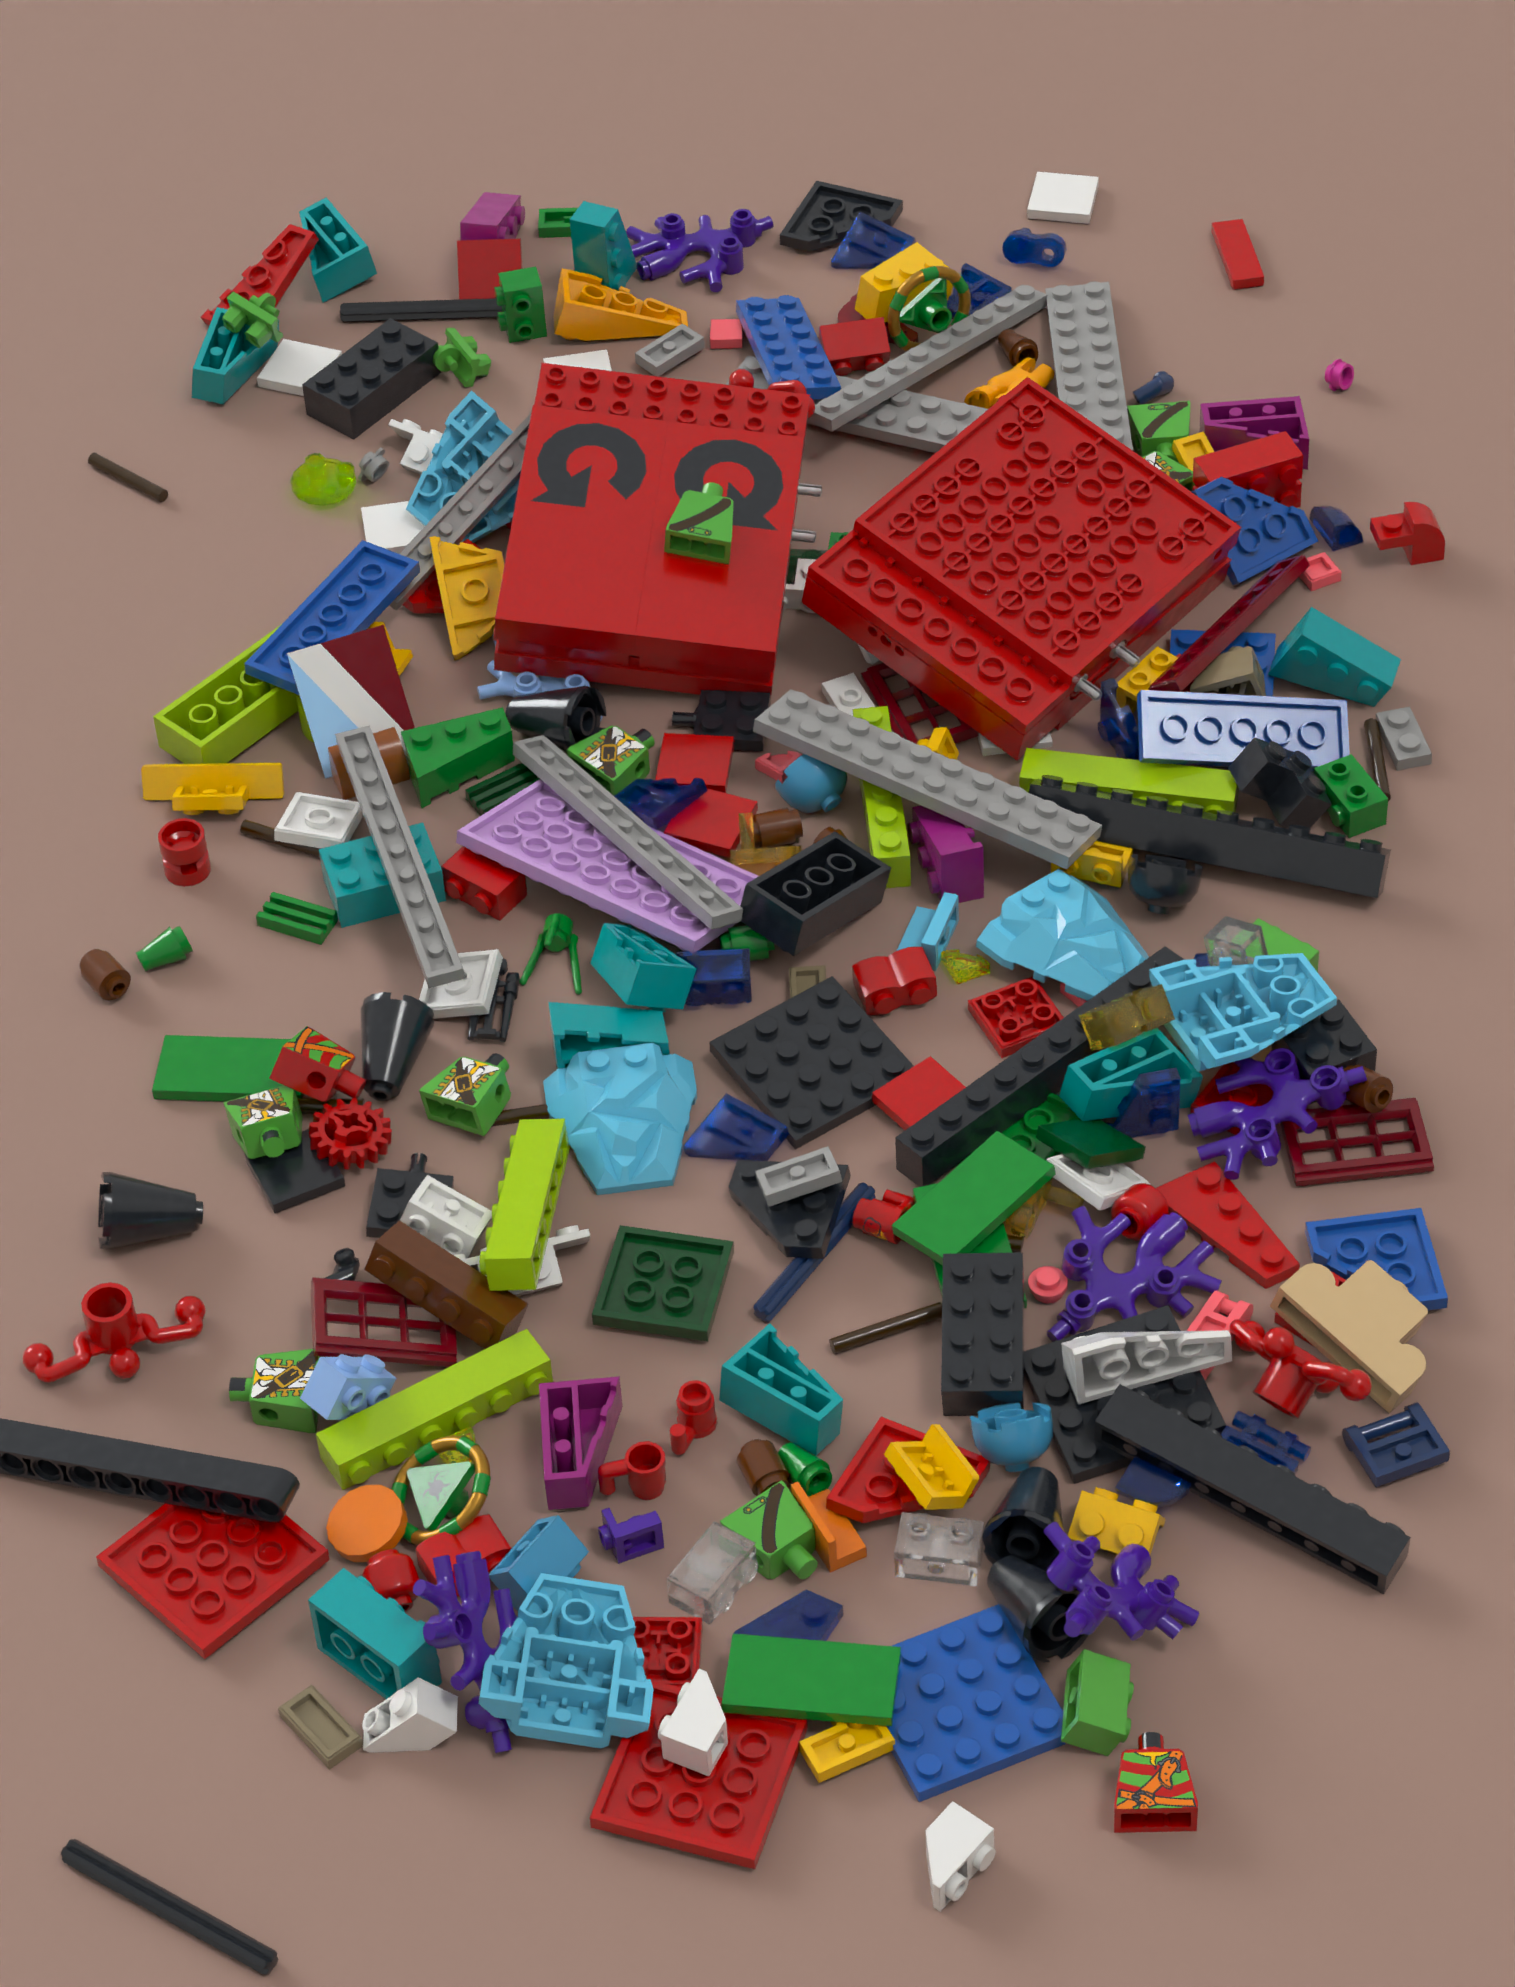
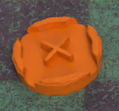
[326,1485,408,1562]

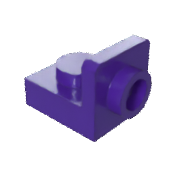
[598,1508,664,1564]

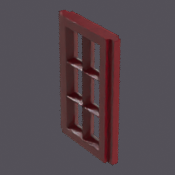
[861,663,979,744]
[1280,1097,1434,1186]
[311,1277,457,1367]

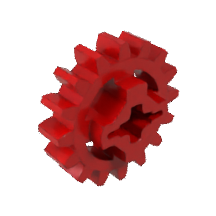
[309,1098,392,1170]

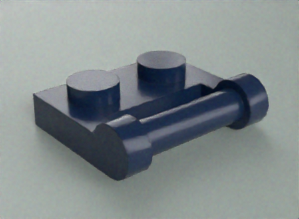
[1342,1402,1450,1487]

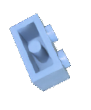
[300,1354,397,1420]

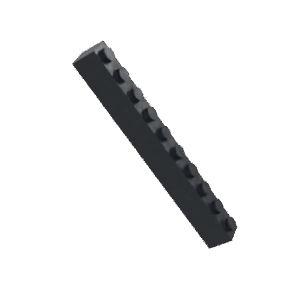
[1029,775,1391,898]
[895,946,1185,1187]

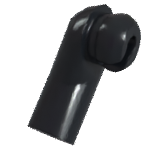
[325,1248,360,1281]

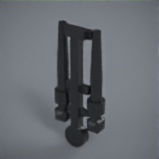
[467,958,520,1042]

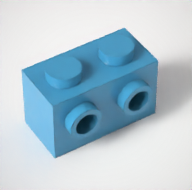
[489,1515,589,1611]

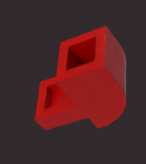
[1370,502,1445,565]

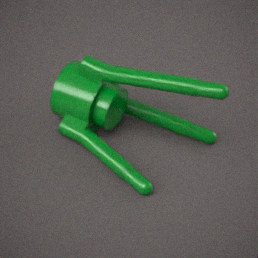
[520,913,582,995]

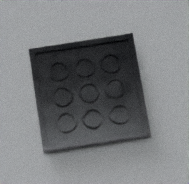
[709,976,914,1150]
[1024,1305,1227,1484]

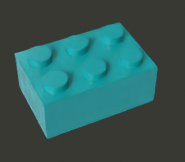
[319,822,446,928]
[308,1568,442,1699]

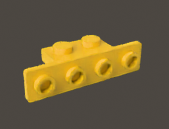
[141,763,284,815]

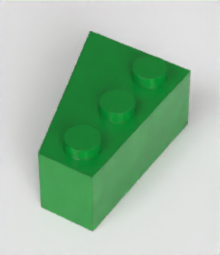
[401,707,515,808]

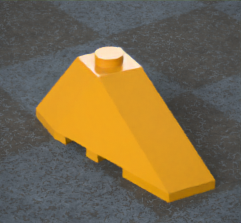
[553,268,688,341]

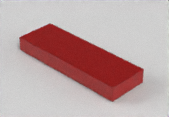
[1211,219,1264,290]

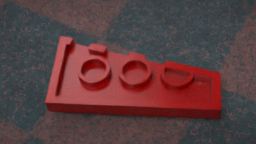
[201,224,319,325]
[1156,1161,1300,1289]

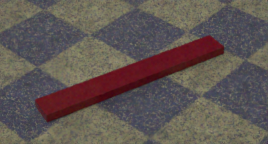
[1148,555,1310,692]

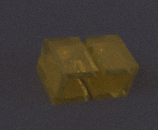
[1079,984,1175,1051]

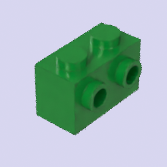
[494,266,547,343]
[1314,754,1388,838]

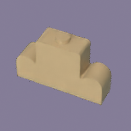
[1270,1260,1428,1414]

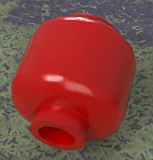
[1111,1183,1169,1241]
[362,1549,420,1612]

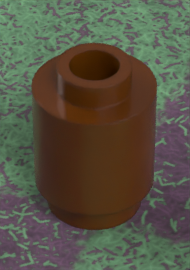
[748,807,803,850]
[79,949,131,1000]
[1343,1065,1393,1113]
[736,1439,790,1496]

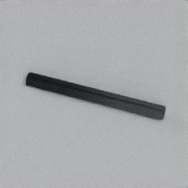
[340,298,502,322]
[61,1839,278,1974]

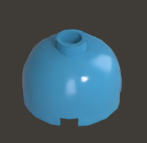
[775,754,847,813]
[970,1402,1053,1472]

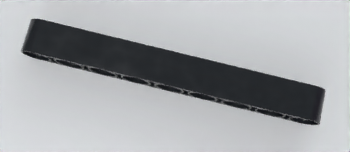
[0,1418,300,1523]

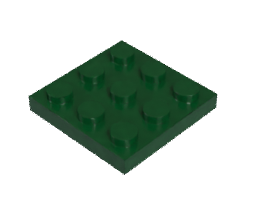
[592,1225,734,1341]

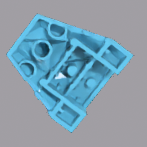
[406,390,520,544]
[976,869,1149,1001]
[1149,953,1337,1072]
[543,1043,697,1195]
[478,1573,654,1749]

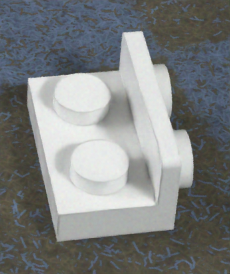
[400,1175,492,1259]

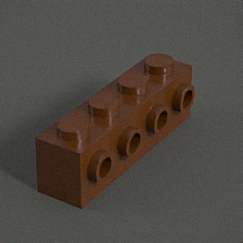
[364,1220,528,1349]

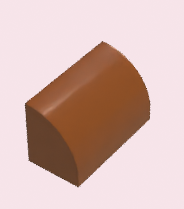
[328,727,410,800]

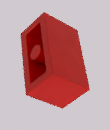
[818,317,890,376]
[441,846,527,921]

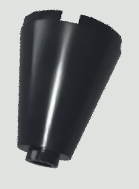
[505,686,606,752]
[360,992,434,1101]
[98,1172,203,1249]
[982,1467,1064,1571]
[987,1556,1089,1663]

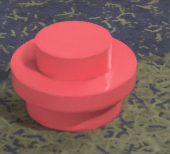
[1028,1266,1068,1304]

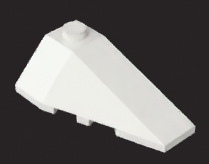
[1061,1330,1232,1404]

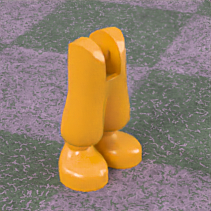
[964,357,1055,409]

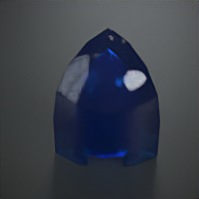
[1309,505,1363,551]
[1115,1456,1193,1507]

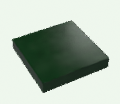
[1036,1119,1146,1169]

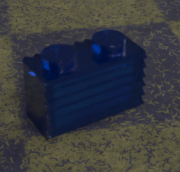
[676,948,752,1006]

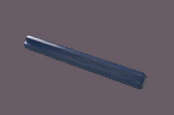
[753,1182,876,1322]

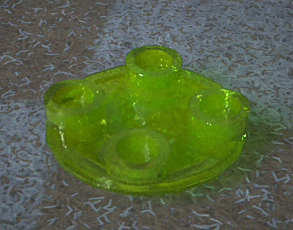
[290,453,356,506]

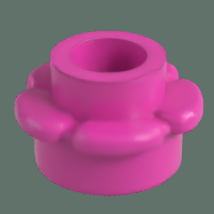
[1325,359,1354,391]

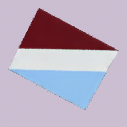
[287,625,415,778]

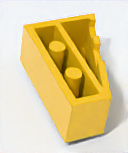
[855,242,953,322]

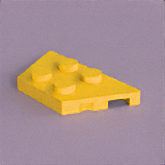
[429,536,505,661]

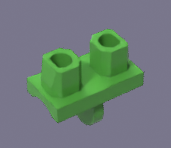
[222,292,283,348]
[433,328,491,387]

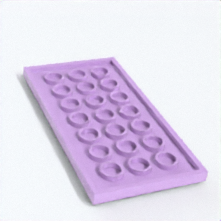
[456,779,758,954]

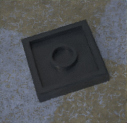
[245,1129,345,1213]

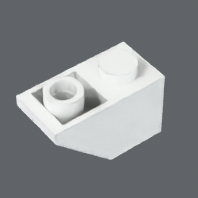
[658,1669,728,1776]
[362,1677,458,1753]
[925,1801,996,1912]

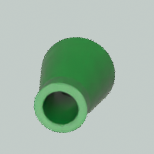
[135,926,193,972]
[778,1443,832,1496]

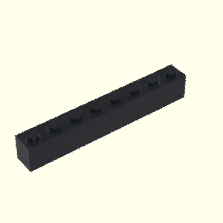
[1094,1384,1411,1594]

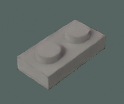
[635,323,705,377]
[1376,707,1432,771]
[755,1146,842,1207]

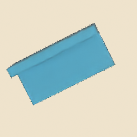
[897,892,959,971]

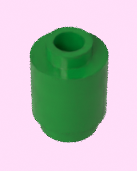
[719,925,775,965]

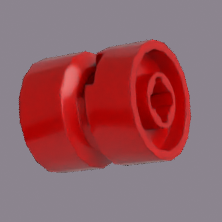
[158,818,211,887]

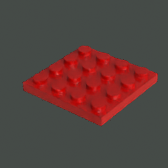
[96,1503,330,1659]
[590,1680,808,1869]

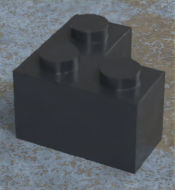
[1228,737,1332,828]

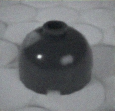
[1128,854,1203,914]

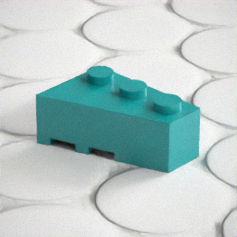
[299,197,377,303]
[570,201,637,291]
[192,307,279,404]
[1268,607,1401,707]
[590,923,697,1012]
[548,1002,670,1069]
[1059,1026,1203,1121]
[719,1323,843,1456]

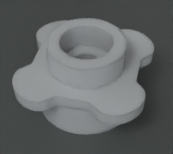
[358,448,389,482]

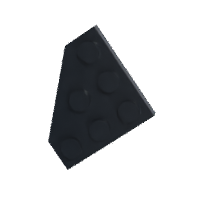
[780,180,903,251]
[728,1160,851,1259]

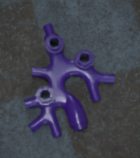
[626,209,774,292]
[1188,1048,1367,1180]
[1047,1206,1222,1342]
[1044,1522,1199,1641]
[413,1551,518,1753]

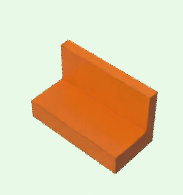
[791,1481,867,1573]

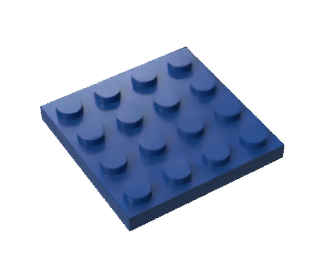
[887,1604,1067,1802]

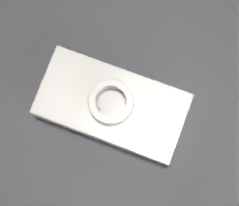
[822,673,875,716]

